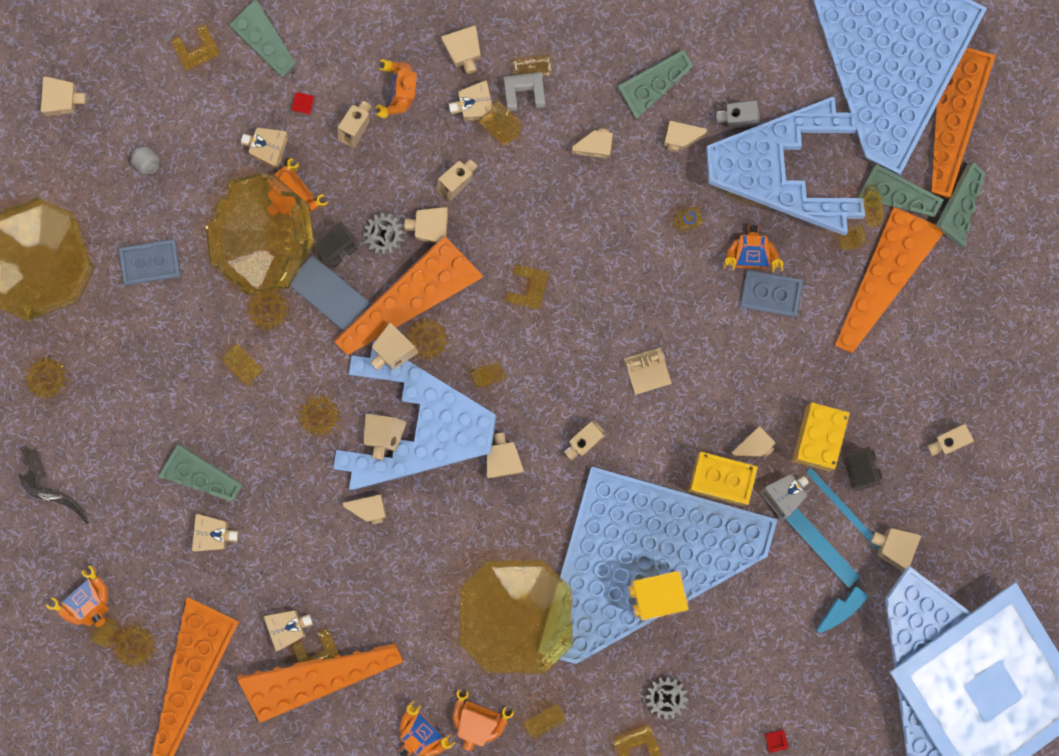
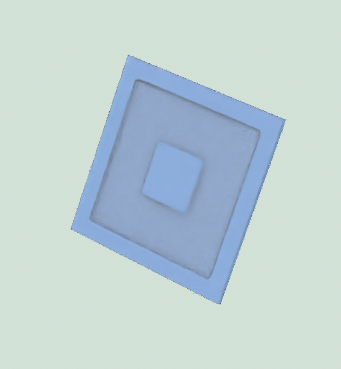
[889,582,1059,756]

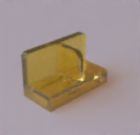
[479,100,522,146]
[835,225,867,251]
[221,343,263,387]
[523,703,567,740]

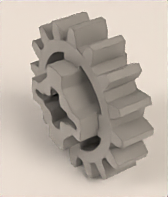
[364,213,406,255]
[645,677,688,720]

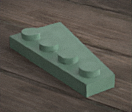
[229,0,296,78]
[617,50,693,119]
[936,162,985,247]
[858,164,944,217]
[158,444,244,502]

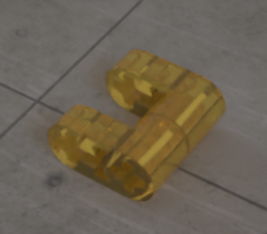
[171,23,221,71]
[863,185,883,227]
[505,264,549,311]
[292,628,340,663]
[612,724,662,756]

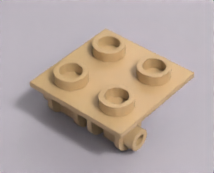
[624,348,672,395]

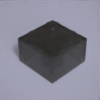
[312,221,359,269]
[842,447,882,492]

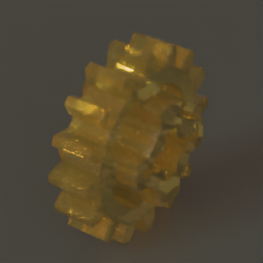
[247,289,289,331]
[407,319,449,360]
[24,357,68,399]
[299,395,340,437]
[113,625,156,668]

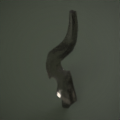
[19,445,89,524]

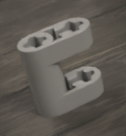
[504,72,546,112]

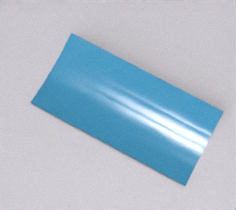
[786,467,880,588]

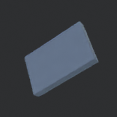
[119,239,181,286]
[740,270,803,318]

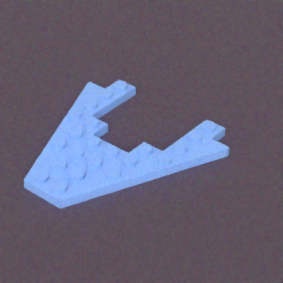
[706,97,865,235]
[333,341,497,490]

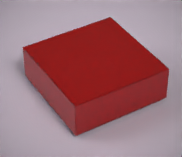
[292,92,315,115]
[765,729,788,753]

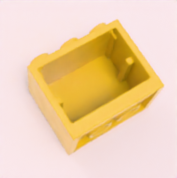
[792,403,850,472]
[688,452,758,506]
[628,571,689,620]

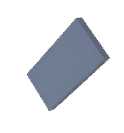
[288,255,370,331]

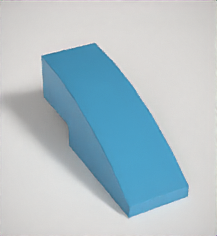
[815,587,869,633]

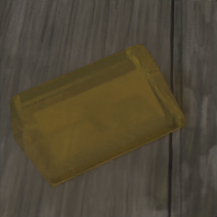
[513,53,553,76]

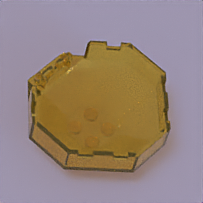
[205,173,314,295]
[0,197,95,321]
[459,560,573,674]

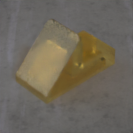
[470,362,507,389]

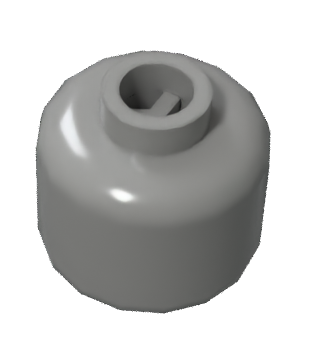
[131,146,160,175]

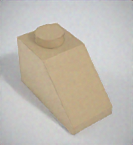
[664,121,707,152]
[572,129,613,158]
[730,426,775,457]
[343,495,387,525]

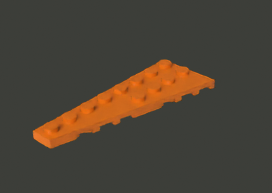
[932,48,996,199]
[834,207,944,353]
[334,235,483,355]
[152,597,239,756]
[237,643,403,723]

